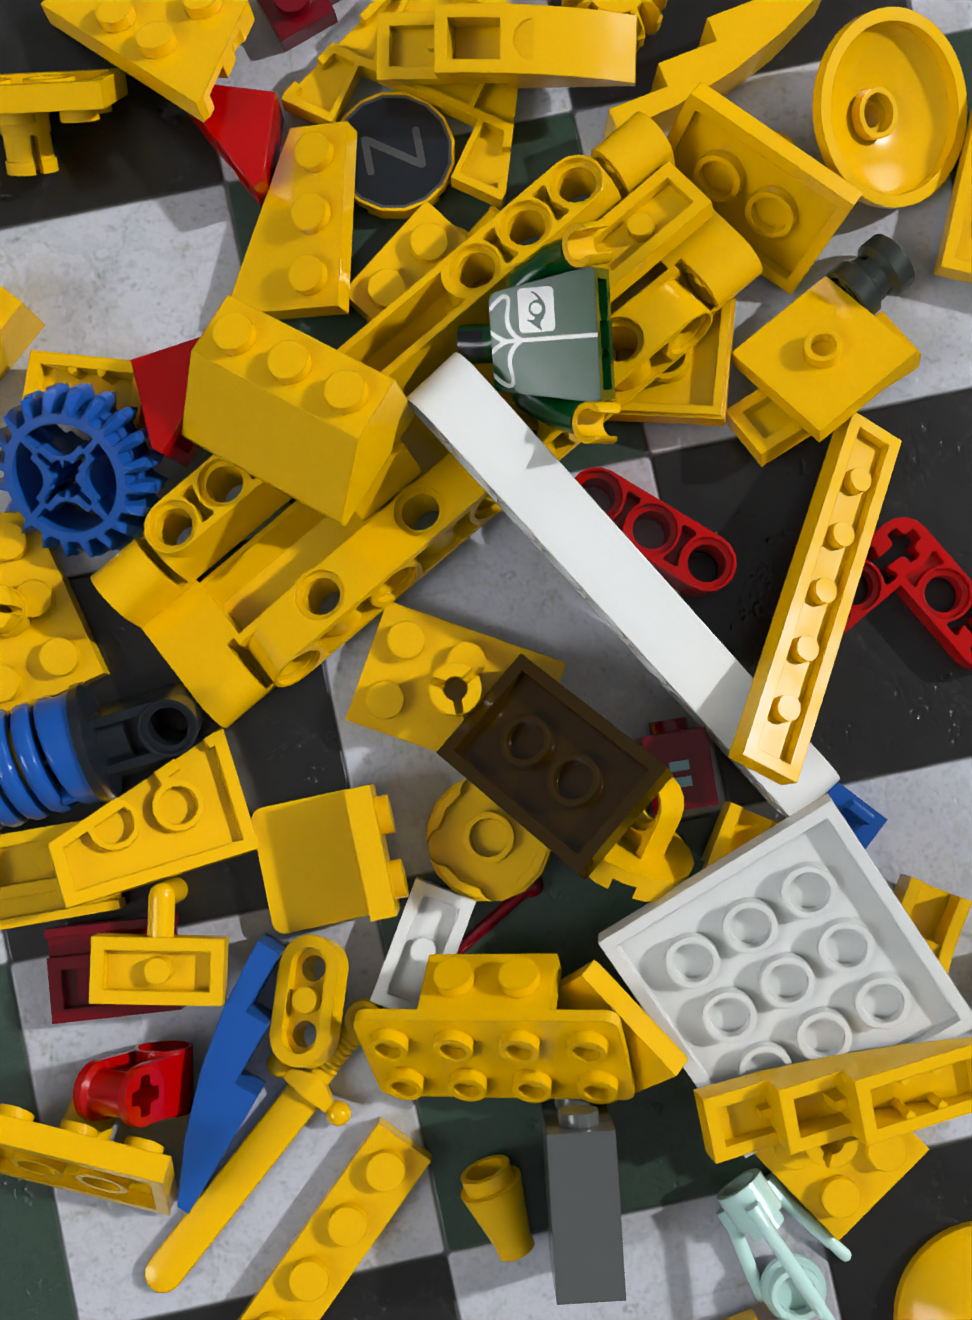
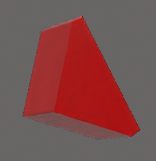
[188,84,284,208]
[131,337,200,467]

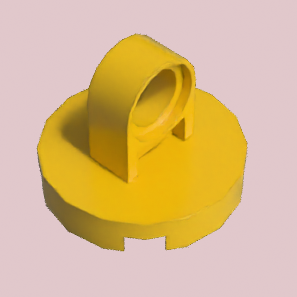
[589,776,694,902]

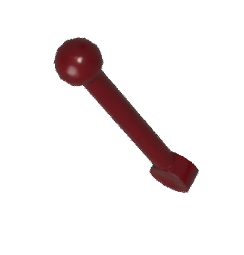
[457,877,544,954]

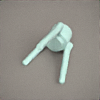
[716,1168,852,1320]

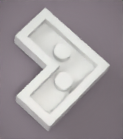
[370,877,476,1009]

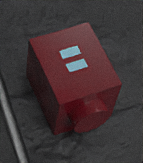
[635,717,719,815]

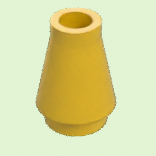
[460,1155,535,1262]

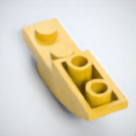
[377,3,638,89]

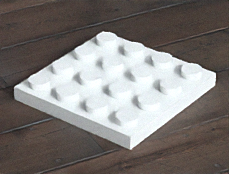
[598,793,972,1158]

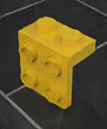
[251,783,409,934]

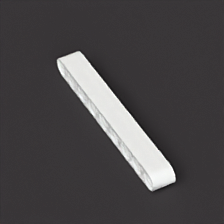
[406,352,840,818]

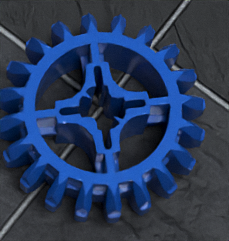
[0,382,168,558]

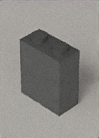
[541,1099,626,1305]

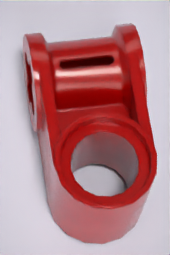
[73,1040,194,1127]

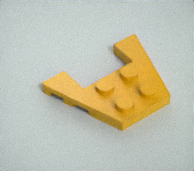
[281,0,518,209]

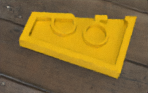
[231,121,357,320]
[47,727,260,910]

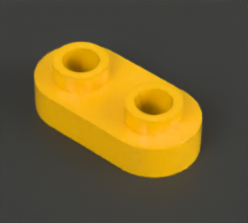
[269,934,349,1068]

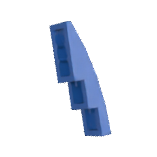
[177,933,287,1214]

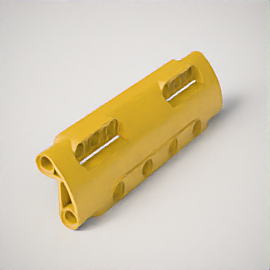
[90,111,763,728]

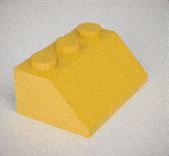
[181,295,416,527]

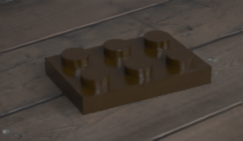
[436,654,673,880]

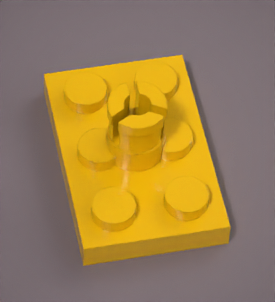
[0,68,128,176]
[667,81,863,295]
[0,512,110,713]
[345,602,566,752]
[0,1087,178,1216]
[754,1132,930,1241]

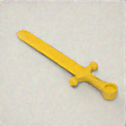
[144,997,383,1293]

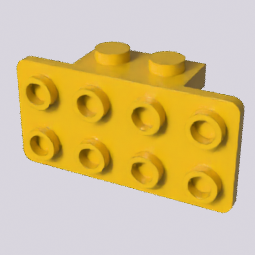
[353,954,635,1104]

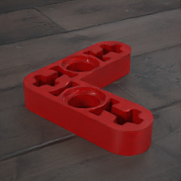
[843,517,972,671]

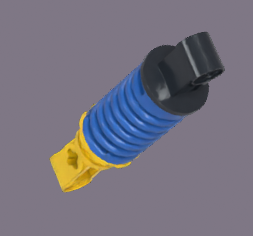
[0,682,205,830]

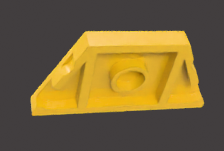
[40,0,255,123]

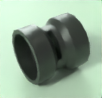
[825,234,915,315]

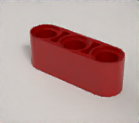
[575,467,737,598]

